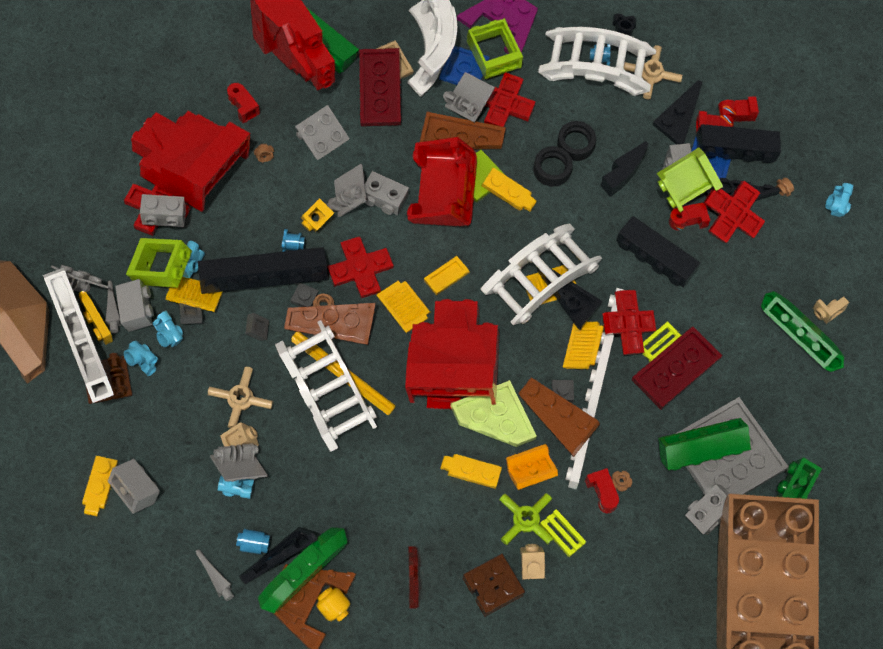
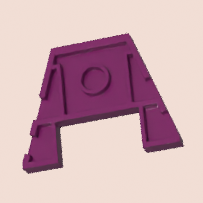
[457,0,538,54]

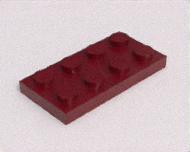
[359,48,401,126]
[632,326,723,410]

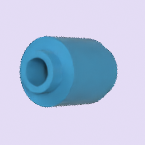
[236,529,270,555]

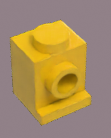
[301,198,334,232]

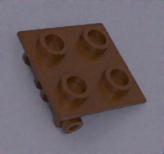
[86,353,132,404]

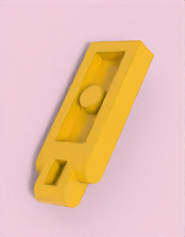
[481,168,537,212]
[79,291,113,345]
[440,454,502,489]
[82,456,118,517]

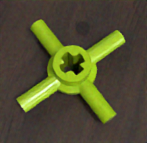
[499,493,554,545]

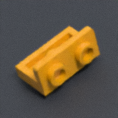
[506,444,558,490]

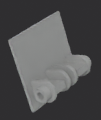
[443,72,495,123]
[295,105,350,160]
[327,164,366,217]
[51,264,109,292]
[210,443,267,482]

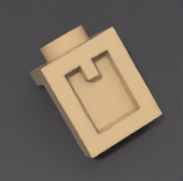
[813,297,849,324]
[220,422,259,448]

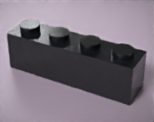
[696,124,781,163]
[616,216,701,288]

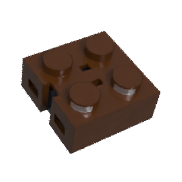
[462,554,525,617]

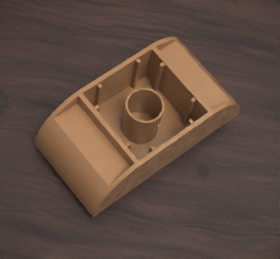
[717,494,819,649]

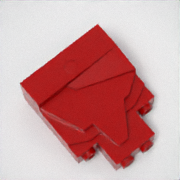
[250,0,335,91]
[131,111,250,212]
[405,299,499,405]

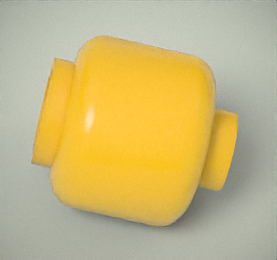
[316,587,350,622]

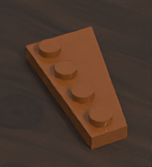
[420,112,506,149]
[284,303,376,345]
[518,378,600,457]

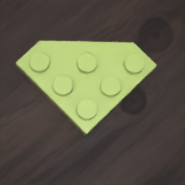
[451,380,537,447]

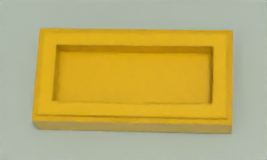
[424,256,470,296]

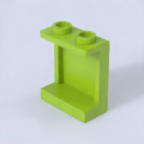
[657,148,723,212]

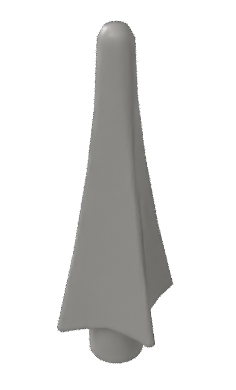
[105,281,121,333]
[196,550,234,601]

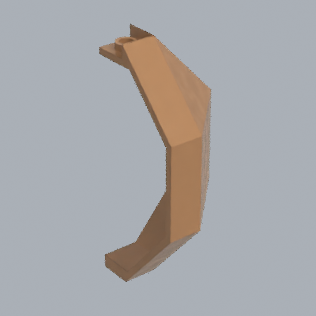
[0,260,50,384]

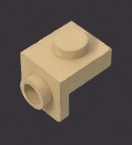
[520,544,545,579]

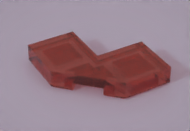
[408,546,419,609]

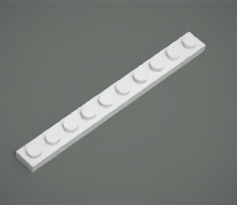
[566,288,623,489]

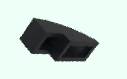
[600,141,648,197]

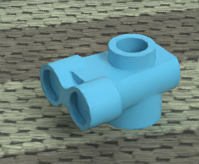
[825,183,853,217]
[183,241,205,278]
[153,311,183,348]
[124,341,158,376]
[218,476,254,499]

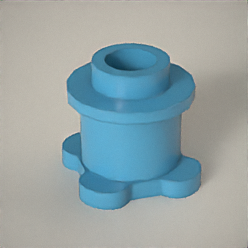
[590,44,610,66]
[282,229,305,252]

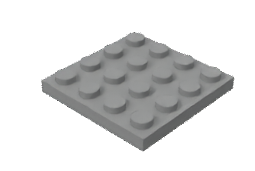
[677,397,789,495]

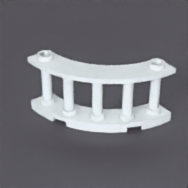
[407,0,457,97]
[538,27,656,96]
[481,223,602,325]
[275,320,377,452]

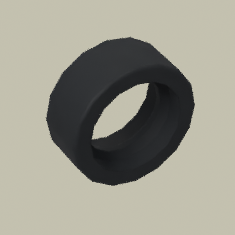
[557,121,596,161]
[533,146,573,187]

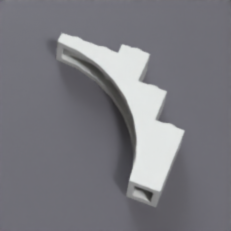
[43,268,114,403]

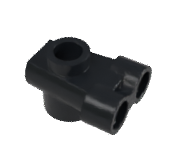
[613,13,637,36]

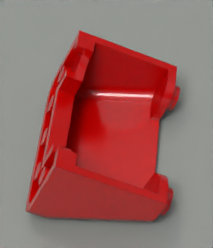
[407,137,477,227]

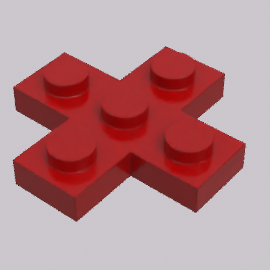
[484,72,536,127]
[703,181,765,243]
[124,184,190,236]
[327,236,394,299]
[602,290,656,355]

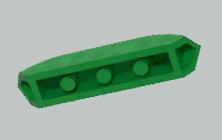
[761,291,844,372]
[258,527,348,613]

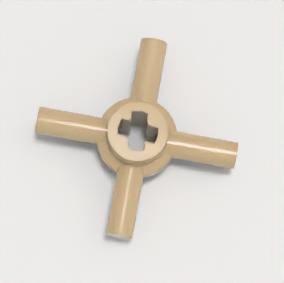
[624,45,682,99]
[208,367,273,429]

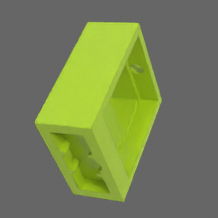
[467,18,523,79]
[126,238,192,288]

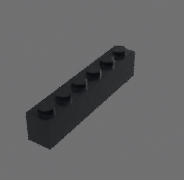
[198,247,328,294]

